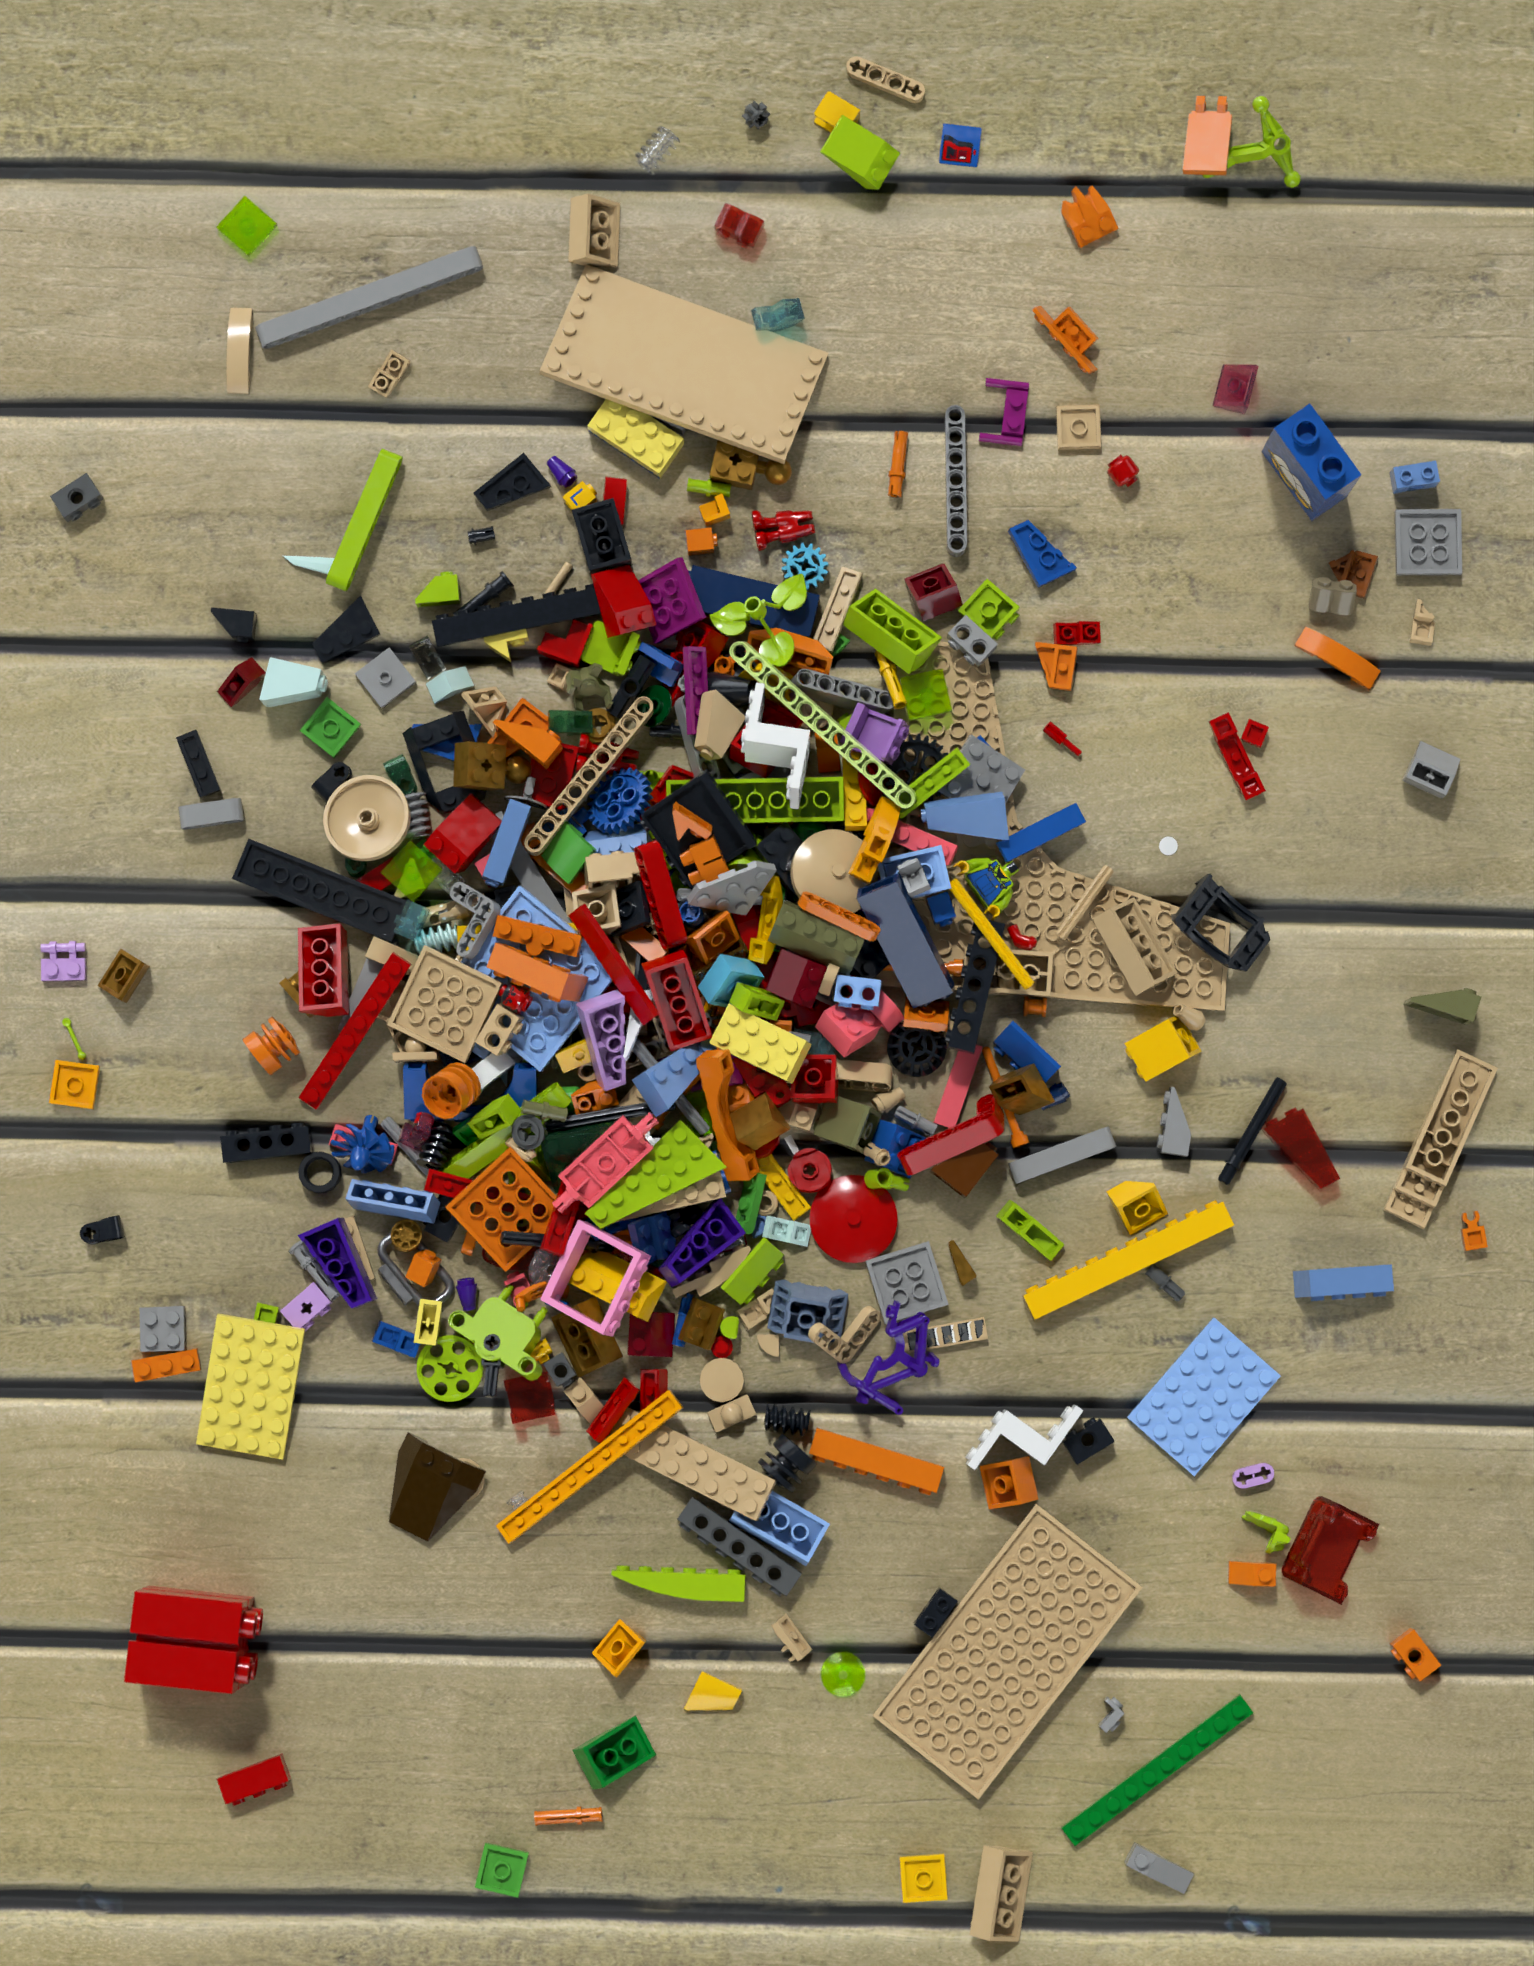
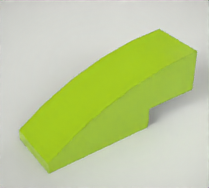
[996,1199,1065,1261]

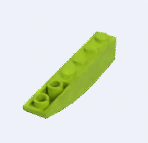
[611,1565,745,1602]

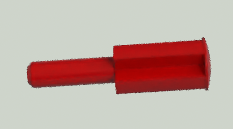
[1043,721,1082,756]

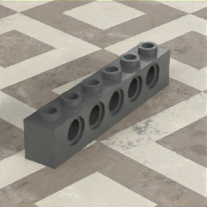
[677,1497,802,1596]

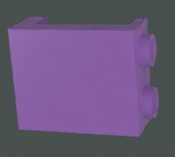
[840,703,909,765]

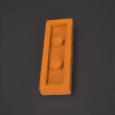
[131,1349,201,1382]

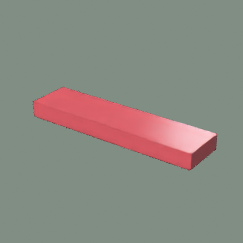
[933,1045,982,1128]

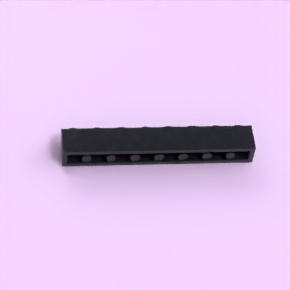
[432,584,601,647]

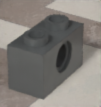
[50,473,104,522]

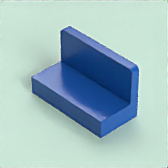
[638,642,684,687]

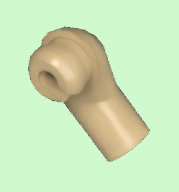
[505,1136,537,1162]

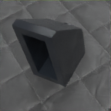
[211,607,257,643]

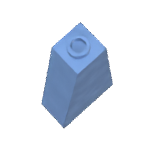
[921,792,1009,840]
[482,799,531,888]

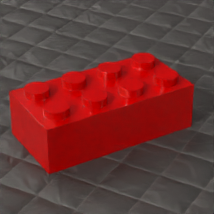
[641,950,712,1051]

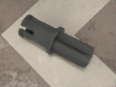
[1145,1263,1185,1302]

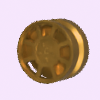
[390,1219,422,1252]

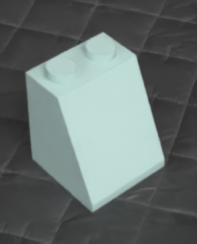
[259,657,328,707]

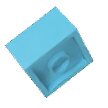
[698,954,764,1007]

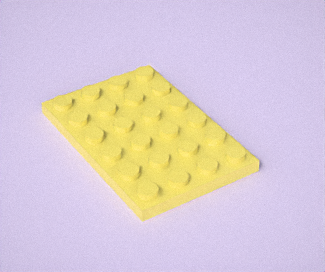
[196,1313,305,1460]

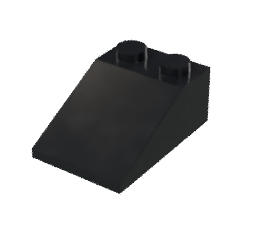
[572,498,632,576]

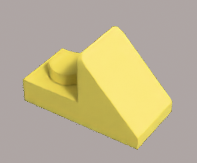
[483,629,529,662]

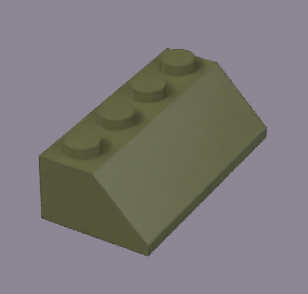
[768,900,865,976]

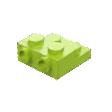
[958,579,1020,641]

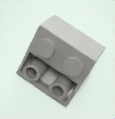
[1402,741,1460,799]

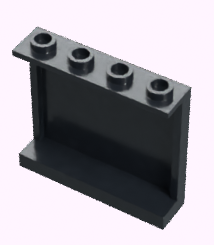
[640,769,757,889]

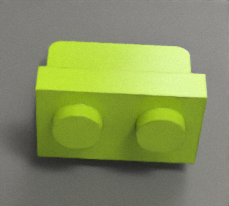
[581,621,641,676]

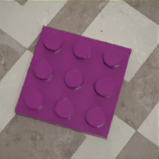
[638,557,706,644]

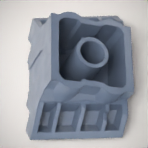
[767,1279,848,1343]

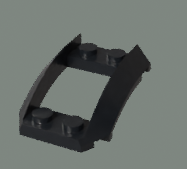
[402,711,487,814]
[1171,874,1270,972]

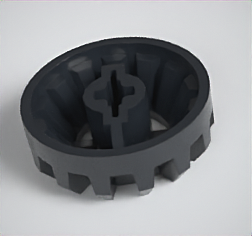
[887,1021,947,1077]

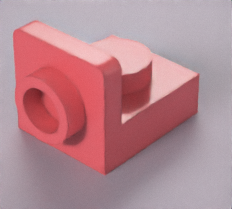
[504,1271,531,1306]

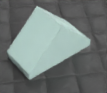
[426,666,474,704]

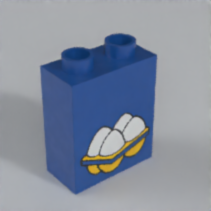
[1261,403,1362,521]

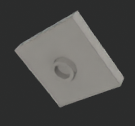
[355,647,416,709]

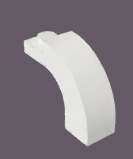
[472,1048,524,1094]

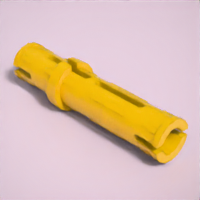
[875,651,907,709]

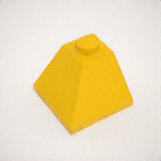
[1106,1181,1168,1235]

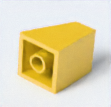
[1124,1016,1202,1082]

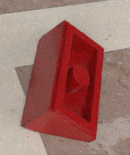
[640,1369,668,1412]

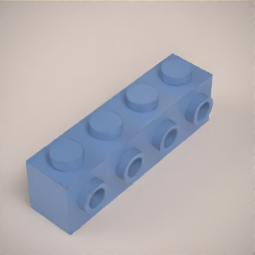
[345,1179,440,1223]

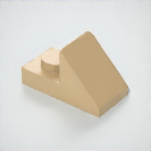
[564,1377,604,1424]

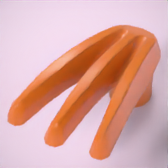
[514,1282,547,1312]

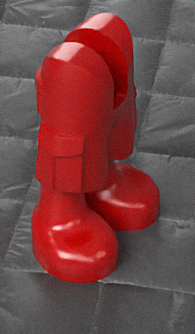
[751,510,816,551]
[576,733,639,775]

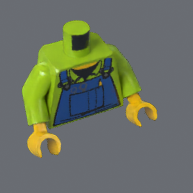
[953,858,1019,921]

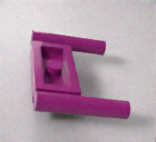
[979,378,1029,446]

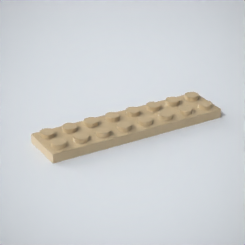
[604,1407,777,1521]

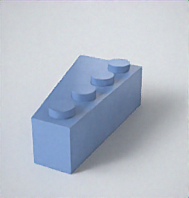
[632,1039,716,1117]
[1293,1264,1394,1301]

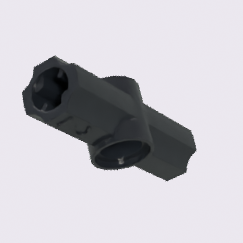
[606,654,657,719]

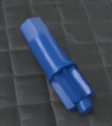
[672,1293,693,1347]

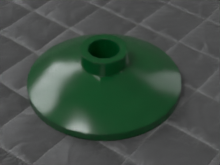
[638,685,672,727]

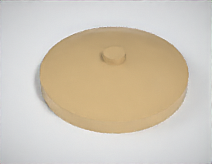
[323,775,411,861]
[790,829,878,913]

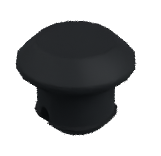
[683,1205,702,1224]

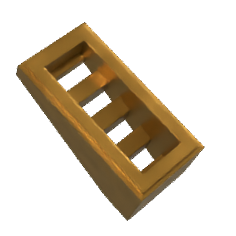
[948,1240,977,1286]

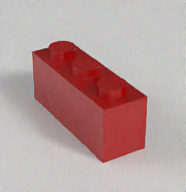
[217,1754,291,1806]

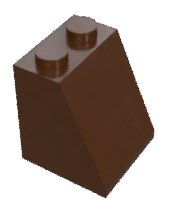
[930,1141,998,1198]

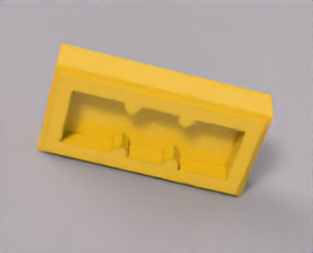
[555,1039,591,1073]

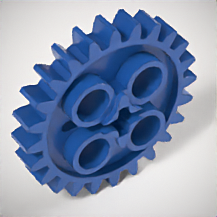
[587,767,653,835]

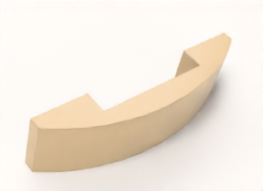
[226,308,253,394]

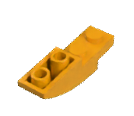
[848,796,901,884]

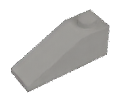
[1124,1842,1194,1894]

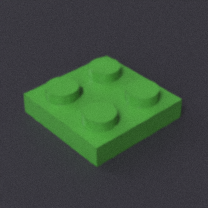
[300,697,362,758]
[475,1842,529,1898]

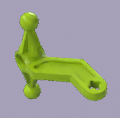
[1202,96,1301,188]

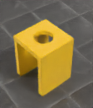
[814,91,860,133]

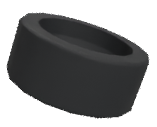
[298,1151,342,1193]

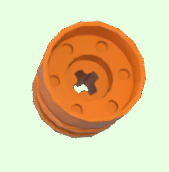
[242,1017,301,1075]
[422,1062,481,1119]

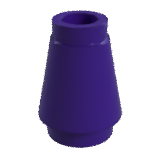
[547,456,578,488]
[455,1277,477,1311]

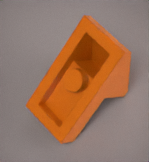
[672,802,712,841]

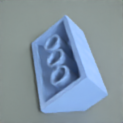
[729,1491,830,1566]

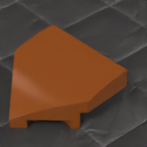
[1329,550,1378,599]

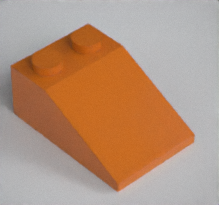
[492,719,563,769]

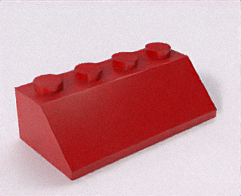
[298,923,349,1017]

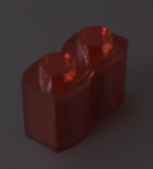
[714,203,765,248]

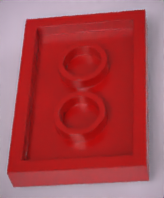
[522,743,579,810]

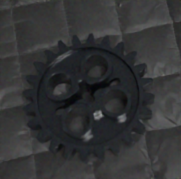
[884,734,948,805]

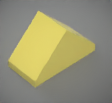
[414,1299,442,1346]

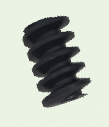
[416,1121,455,1170]
[764,1403,811,1437]

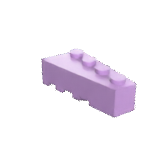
[576,989,626,1091]

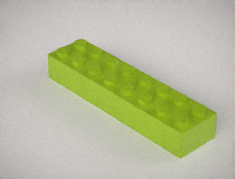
[666,777,844,823]

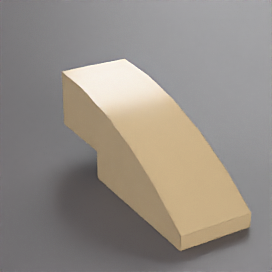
[365,936,419,976]

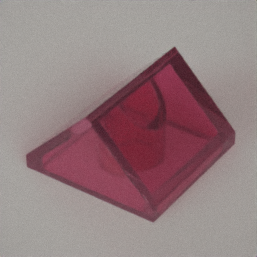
[1212,364,1259,415]

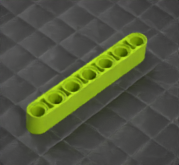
[326,449,403,592]
[438,1082,572,1179]

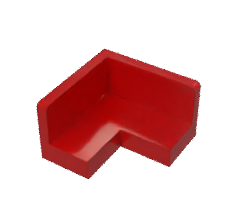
[537,619,593,669]

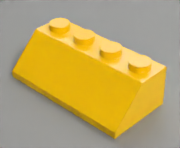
[568,1251,667,1322]

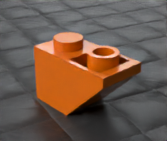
[571,1080,619,1115]

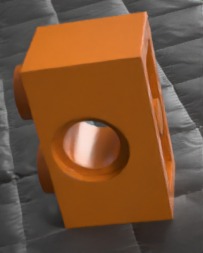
[1390,1628,1441,1681]

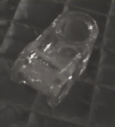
[426,858,467,895]

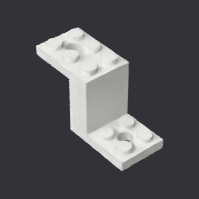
[741,683,810,809]
[965,1405,1083,1470]

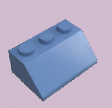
[585,823,652,855]

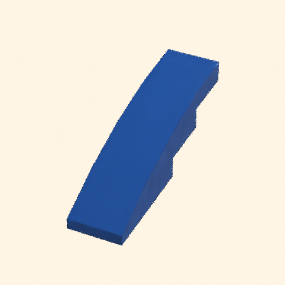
[996,803,1086,863]

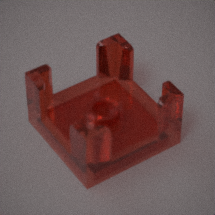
[504,1371,557,1424]

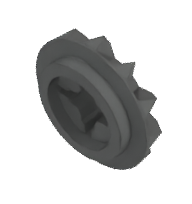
[512,1114,546,1150]

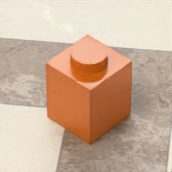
[686,527,718,556]
[405,1250,442,1287]

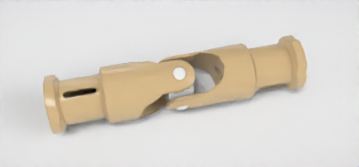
[400,893,484,932]

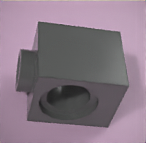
[543,1352,577,1388]

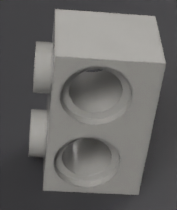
[947,615,998,667]

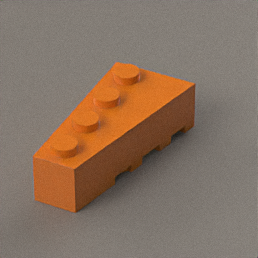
[487,943,589,1003]

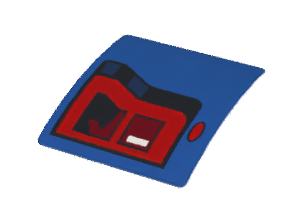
[939,124,981,167]

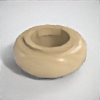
[758,1190,778,1216]

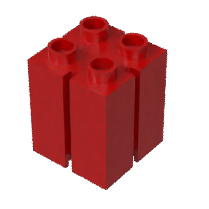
[124,1586,263,1694]

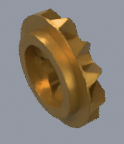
[580,708,615,743]

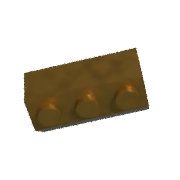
[551,1297,623,1378]

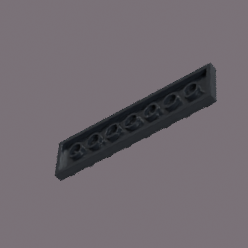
[753,822,890,979]
[232,838,409,943]

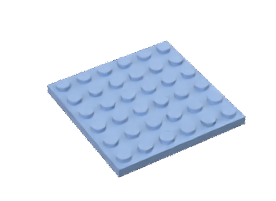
[461,886,612,1072]

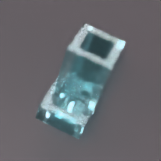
[751,298,805,332]
[394,900,430,941]

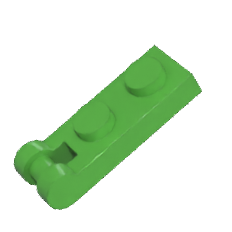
[736,1173,767,1234]

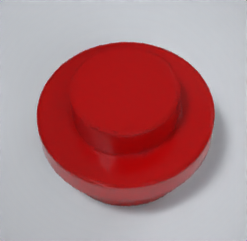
[711,1336,733,1358]

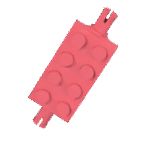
[552,1112,659,1213]

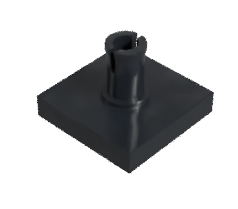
[611,881,651,938]

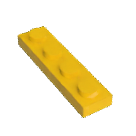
[842,752,867,831]

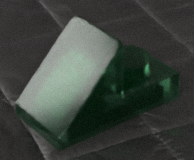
[548,710,593,736]

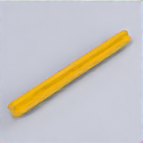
[950,879,1034,990]

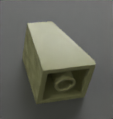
[813,1096,882,1155]

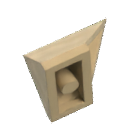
[461,686,508,737]

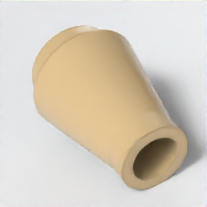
[1173,1004,1205,1031]
[871,1087,906,1114]

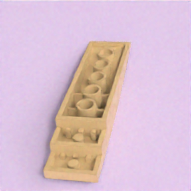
[1383,1050,1498,1229]

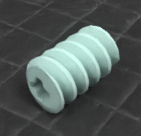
[412,922,458,954]

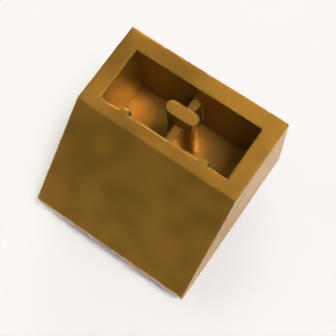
[989,1063,1055,1115]

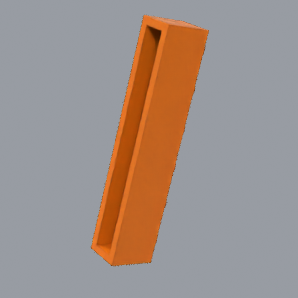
[809,1428,944,1495]

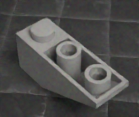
[1157,1087,1191,1157]

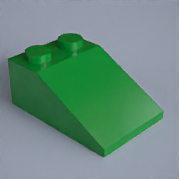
[572,1715,656,1790]

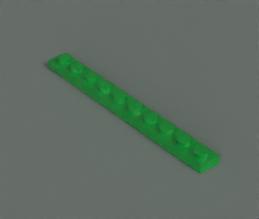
[1061,1694,1253,1846]

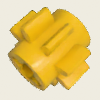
[530,1338,553,1364]

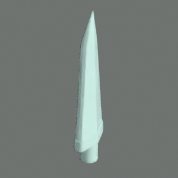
[283,556,356,574]

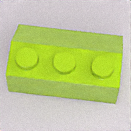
[720,1237,784,1305]

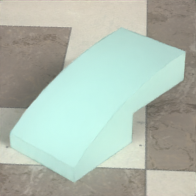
[762,1215,811,1247]

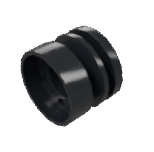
[758,1433,817,1493]

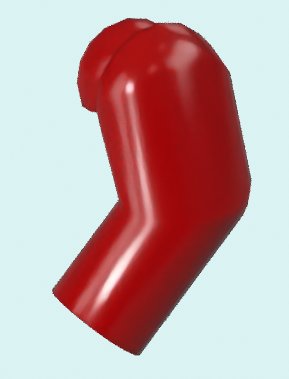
[1007,924,1037,950]

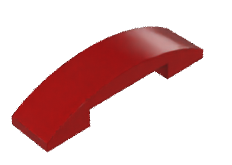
[1208,712,1266,801]

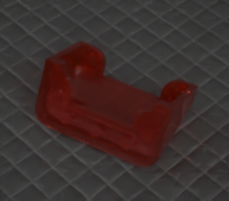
[1281,1496,1380,1605]

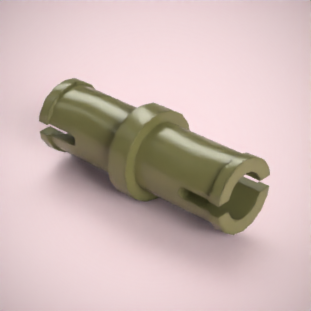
[521,1099,568,1122]

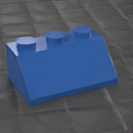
[993,1021,1061,1083]

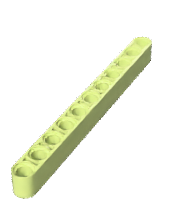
[730,641,917,808]

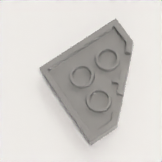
[687,860,776,915]

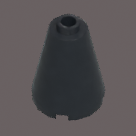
[707,672,758,708]

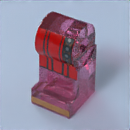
[398,1112,434,1150]

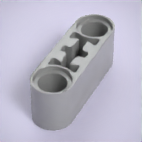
[178,798,244,830]

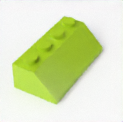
[843,588,942,674]

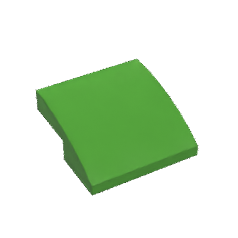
[541,821,596,884]

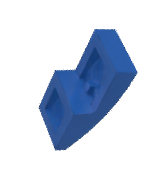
[372,1320,420,1358]

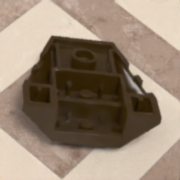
[389,1432,486,1542]

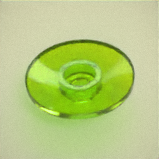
[821,1652,865,1697]

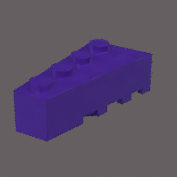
[658,1198,746,1287]
[298,1217,377,1309]

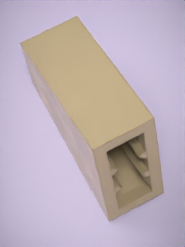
[694,690,745,761]

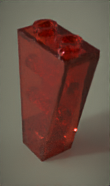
[1262,1107,1340,1190]

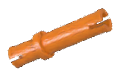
[888,431,908,498]
[534,1806,602,1826]

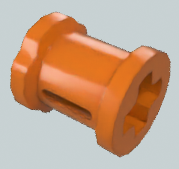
[1023,996,1047,1017]

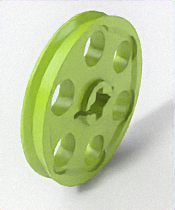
[416,1335,483,1402]

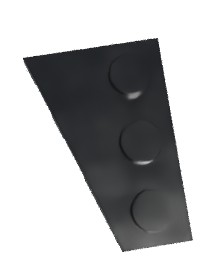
[473,453,551,511]
[312,595,381,664]

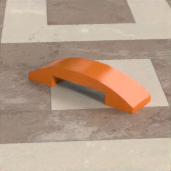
[1294,627,1380,690]

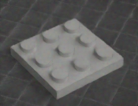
[1395,509,1462,575]
[937,735,1025,803]
[866,1241,949,1324]

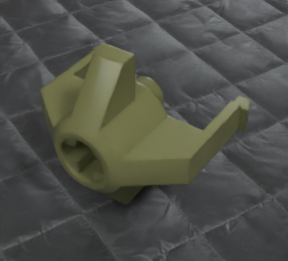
[566,663,613,712]

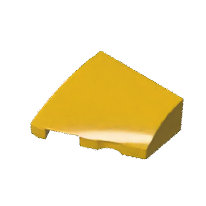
[684,1671,742,1711]

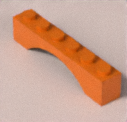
[696,1049,760,1181]

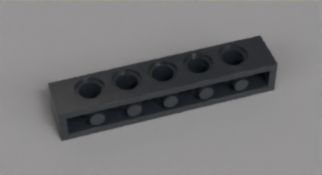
[945,920,1005,1054]

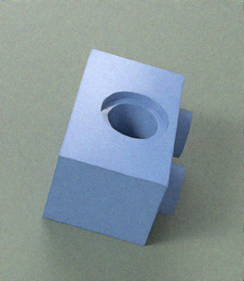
[1389,461,1440,494]

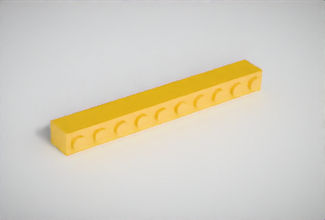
[1022,1200,1234,1320]

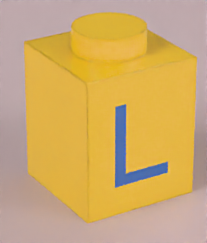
[562,481,597,511]

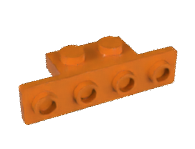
[1032,306,1099,374]

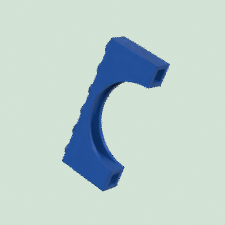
[403,1062,538,1122]

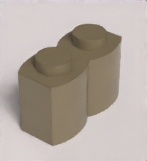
[1309,577,1357,615]

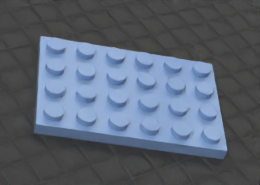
[1127,1317,1281,1476]

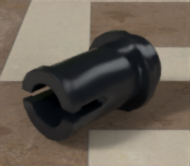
[467,526,495,546]

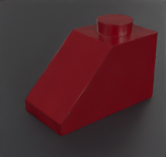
[217,657,266,707]

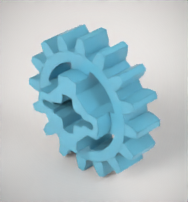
[781,543,828,591]

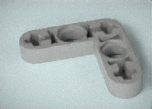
[450,882,501,960]

